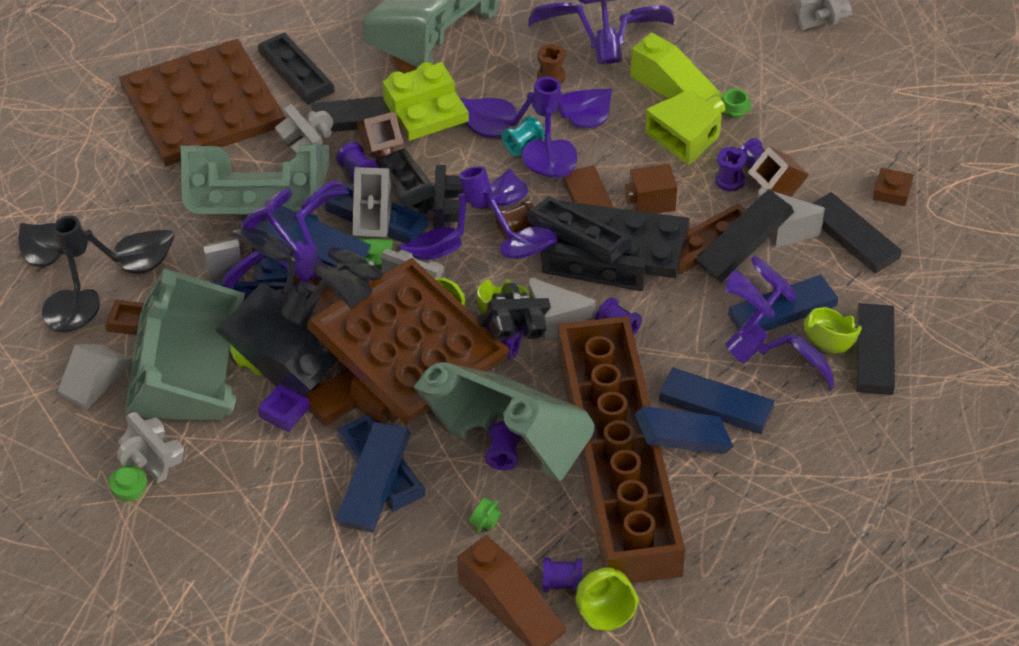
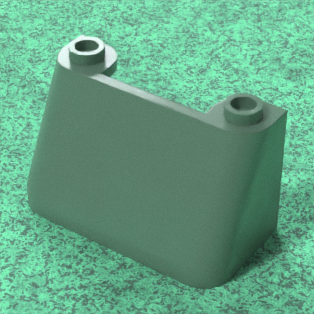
[363,0,498,67]
[181,145,329,214]
[124,268,245,420]
[414,362,594,482]

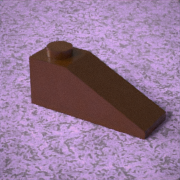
[457,535,566,646]

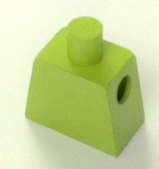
[645,91,725,165]

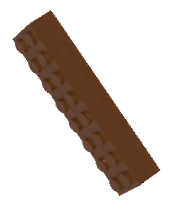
[558,316,685,583]

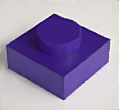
[258,384,310,432]

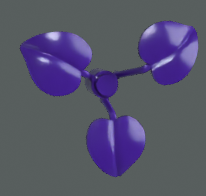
[528,0,674,64]
[461,77,612,178]
[399,166,557,260]
[223,181,349,289]
[725,256,834,391]

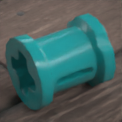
[501,115,545,156]

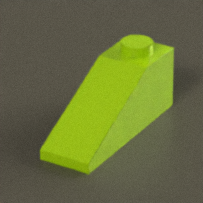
[630,32,723,101]

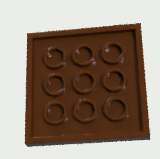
[119,39,286,167]
[307,258,510,425]

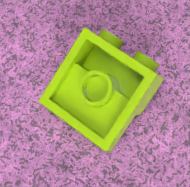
[382,62,469,141]

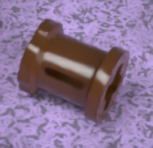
[537,44,566,84]
[495,199,537,239]

